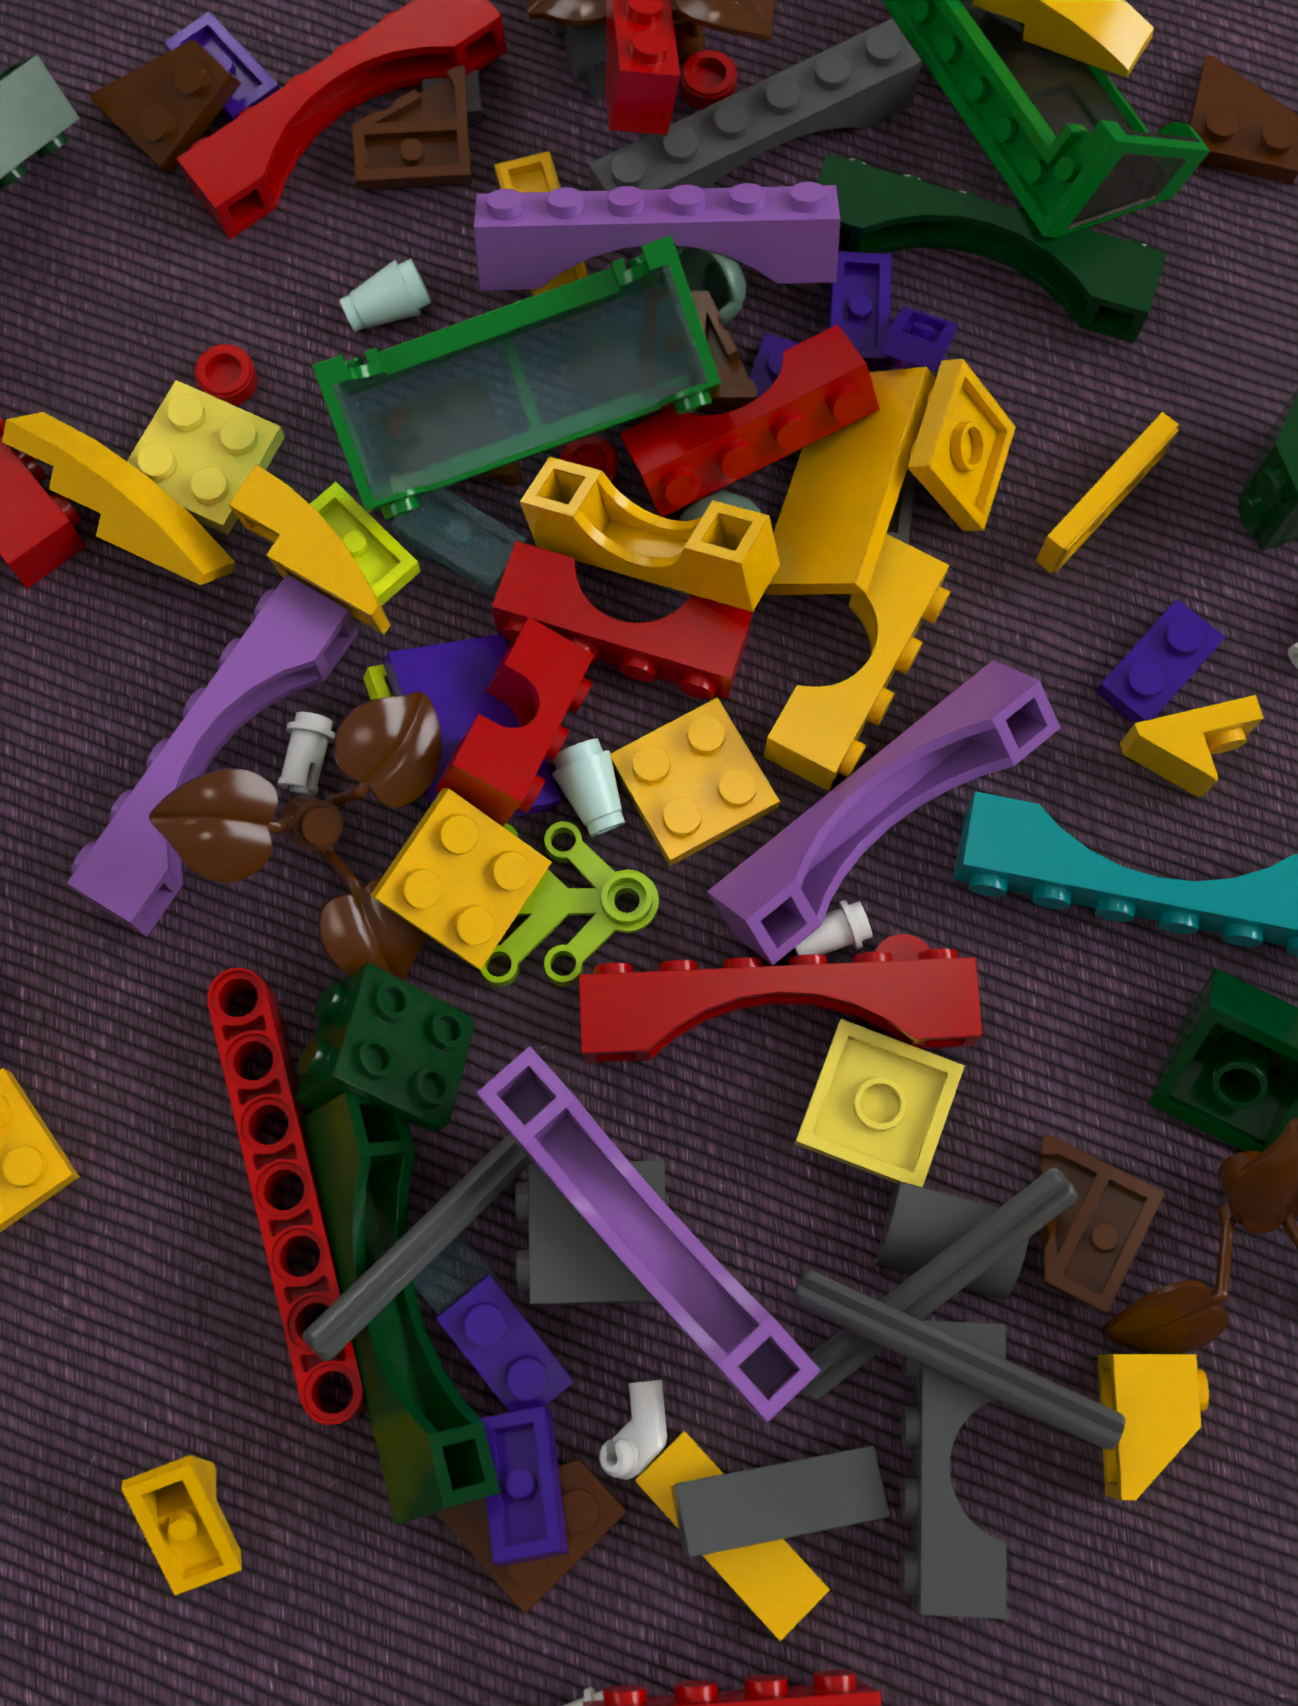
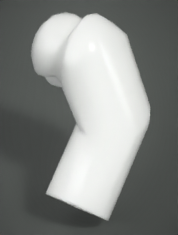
[599,1380,667,1480]

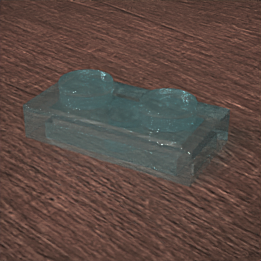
[391,488,527,595]

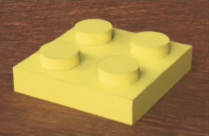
[127,380,285,535]
[794,1019,965,1187]

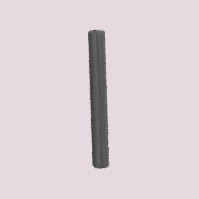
[302,1134,532,1361]
[802,1168,1078,1400]
[793,1270,1125,1450]

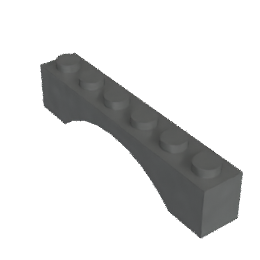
[589,19,922,191]

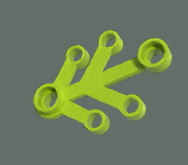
[480,821,659,987]

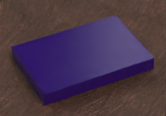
[383,634,562,818]

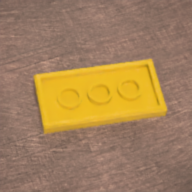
[764,367,936,595]

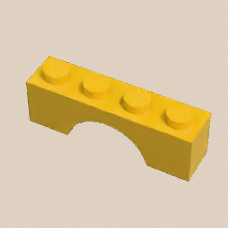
[520,457,780,612]
[764,534,951,791]

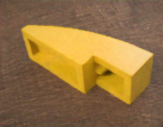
[973,0,1154,78]
[229,464,391,635]

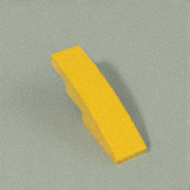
[2,412,235,585]

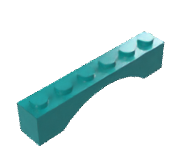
[953,791,1298,957]

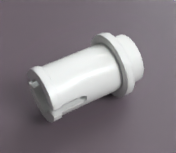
[277,712,336,795]
[793,900,873,956]

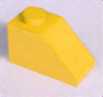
[1097,1354,1209,1500]

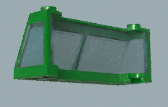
[312,235,721,520]

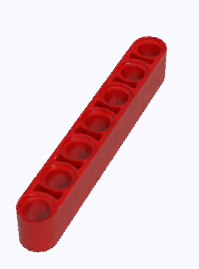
[207,967,368,1425]

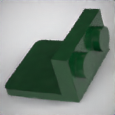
[295,962,474,1132]

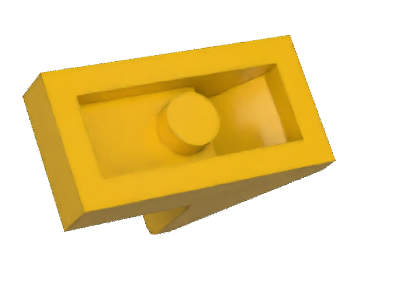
[1120,695,1264,797]
[122,1455,242,1596]

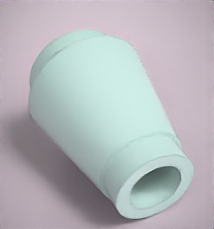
[340,259,432,332]
[552,738,626,837]

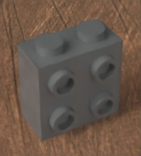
[516,1160,666,1306]

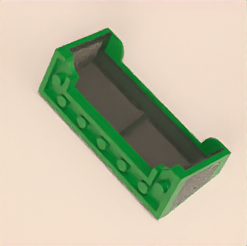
[881,0,1210,238]

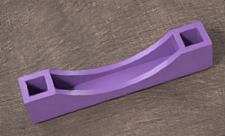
[474,182,840,291]
[67,574,358,937]
[707,660,1061,965]
[477,1046,821,1422]

